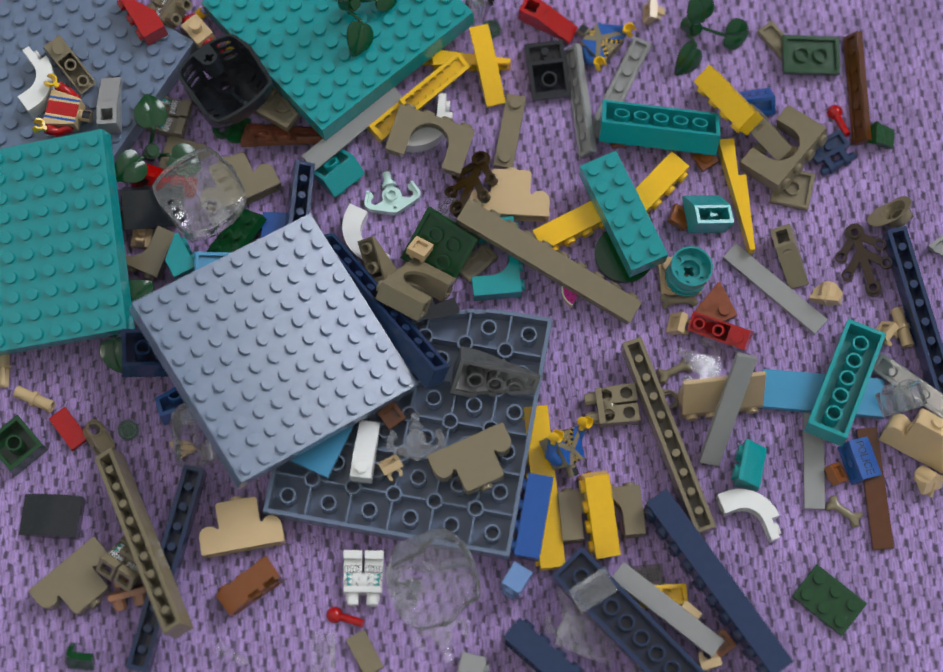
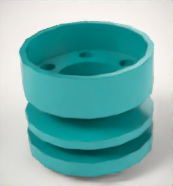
[665,246,713,297]

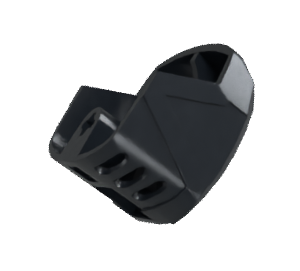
[178,34,275,129]

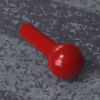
[827,105,851,137]
[326,606,365,627]

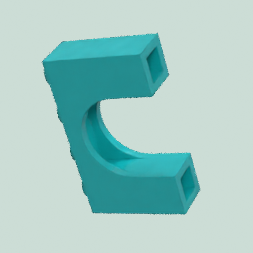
[471,216,525,301]

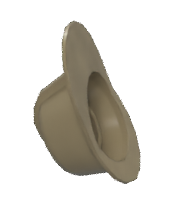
[867,196,914,228]

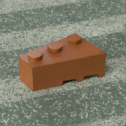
[216,556,283,618]

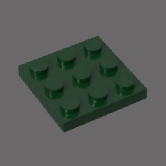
[400,207,480,282]

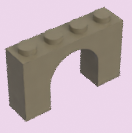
[385,103,475,177]
[740,105,828,195]
[120,210,175,281]
[375,258,456,321]
[558,482,646,544]

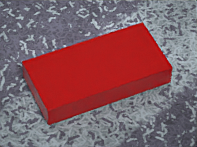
[48,407,87,451]

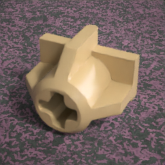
[809,281,843,306]
[913,465,943,497]

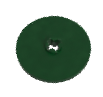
[595,231,651,283]

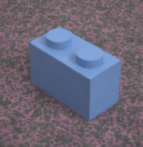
[501,561,533,600]

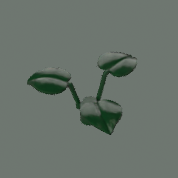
[338,0,397,57]
[674,0,749,75]
[114,94,202,183]
[100,280,153,373]

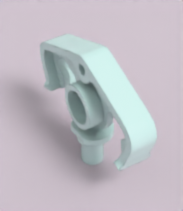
[364,171,421,216]

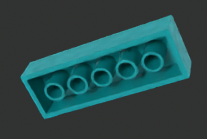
[599,100,720,155]
[579,151,668,277]
[804,319,887,447]

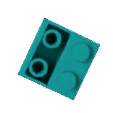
[682,195,734,233]
[165,232,194,281]
[730,439,767,492]

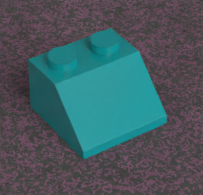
[314,149,365,197]

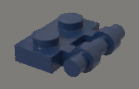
[812,129,857,176]

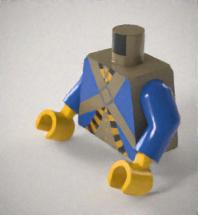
[577,22,637,72]
[539,416,593,478]

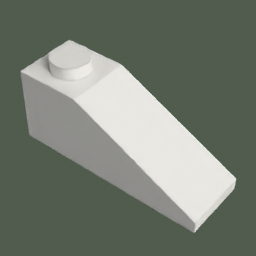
[350,420,381,484]

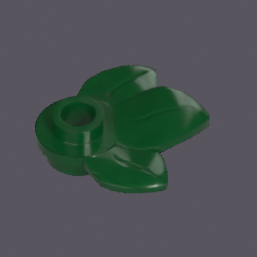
[212,118,250,144]

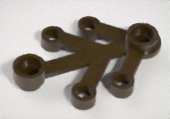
[444,151,498,217]
[835,224,893,297]

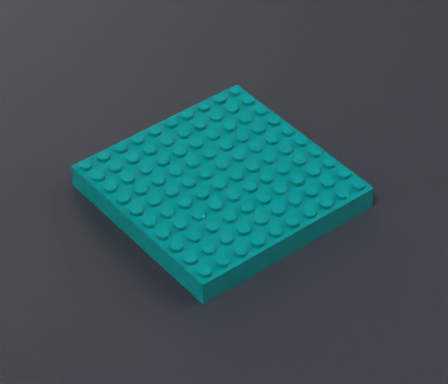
[201,0,474,141]
[0,129,135,356]

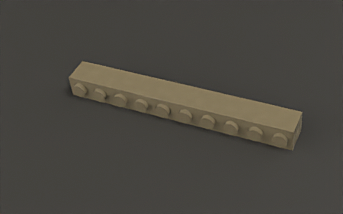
[455,199,642,324]
[620,337,716,535]
[94,448,194,639]

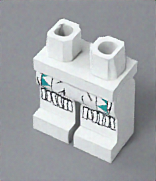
[344,550,384,607]

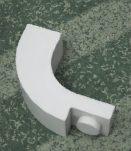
[18,46,57,119]
[406,93,453,152]
[342,204,390,265]
[715,489,781,544]

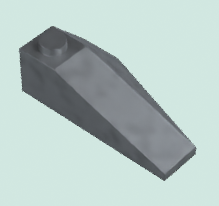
[450,346,541,397]

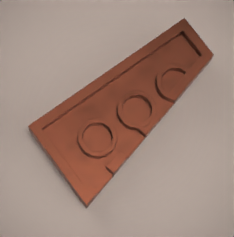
[241,123,323,147]

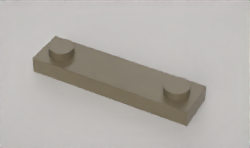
[493,93,526,169]

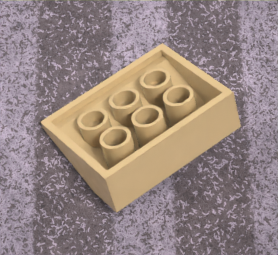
[677,371,766,421]

